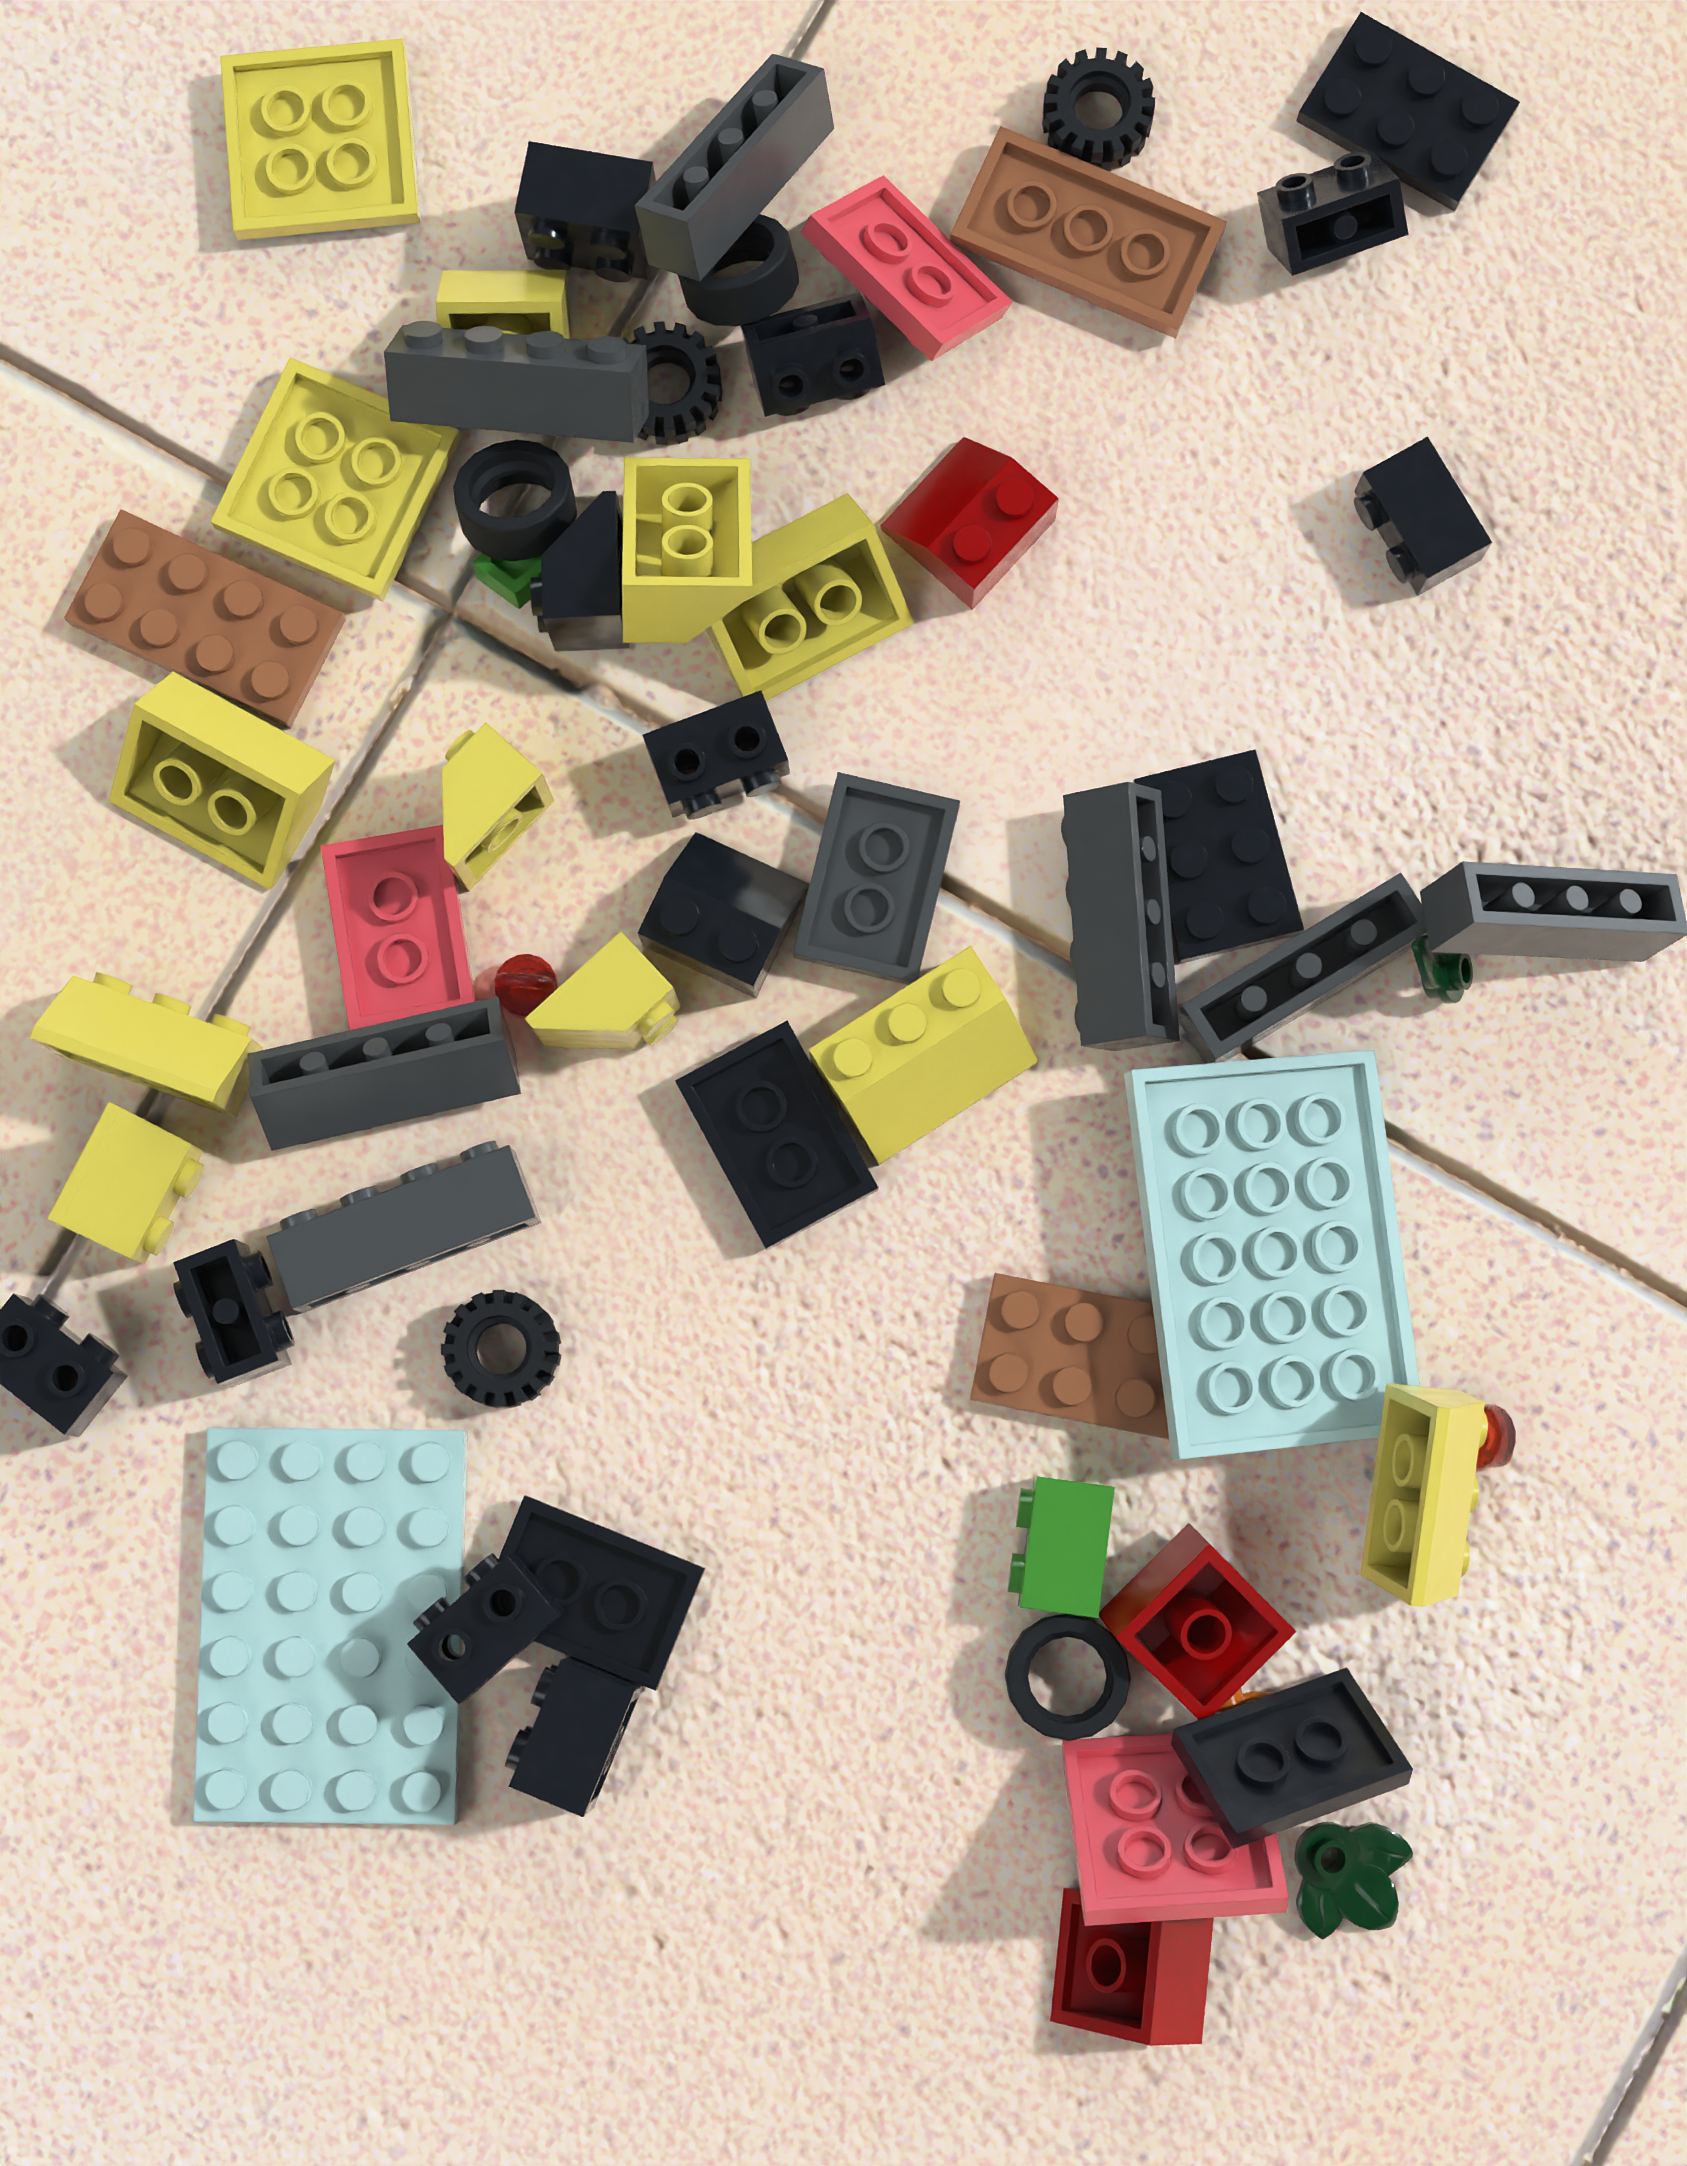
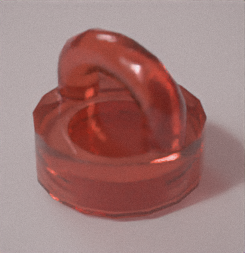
[494,954,559,1019]
[1476,1404,1516,1468]

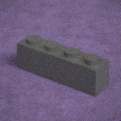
[635,53,834,282]
[384,321,649,443]
[1061,782,1180,1051]
[1420,861,1687,962]
[1178,873,1427,1064]
[248,997,521,1151]
[266,1141,542,1313]

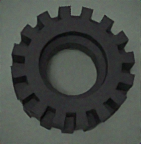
[1042,47,1155,171]
[623,321,723,445]
[441,1290,561,1408]

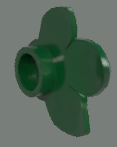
[1411,935,1473,1004]
[1294,1822,1413,1940]

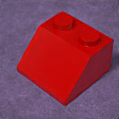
[880,437,1059,610]
[1099,1523,1297,1720]
[1050,1888,1214,2046]

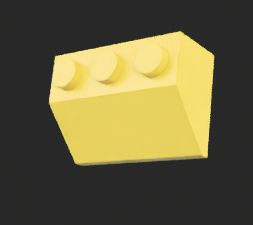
[622,457,753,644]
[705,493,915,701]
[109,671,336,890]
[808,945,1039,1165]
[29,972,264,1118]
[1360,1383,1488,1607]

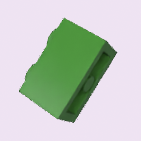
[1007,1476,1115,1618]

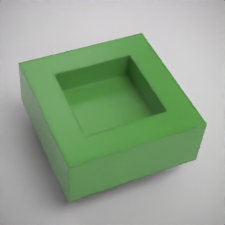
[472,553,541,609]

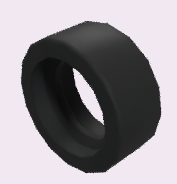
[677,214,799,326]
[453,439,577,562]
[1004,1614,1131,1741]

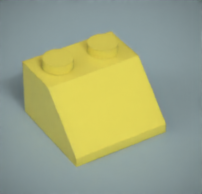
[435,270,570,339]
[442,722,555,891]
[525,931,681,1050]
[47,1102,204,1264]

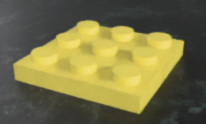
[220,38,421,240]
[210,357,462,602]

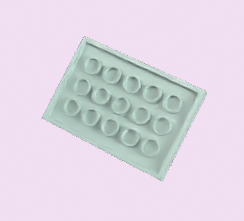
[1124,1050,1420,1461]
[193,1427,468,1825]

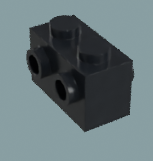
[1257,152,1409,276]
[740,292,885,417]
[642,690,790,820]
[173,1239,295,1388]
[0,1293,128,1437]
[407,1553,566,1705]

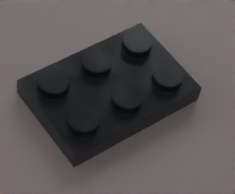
[1296,12,1520,212]
[1132,749,1304,964]
[675,1020,879,1251]
[499,1495,706,1691]
[1171,1667,1413,1849]

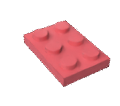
[801,175,1013,361]
[321,825,476,1030]

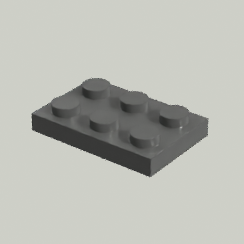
[793,772,960,985]

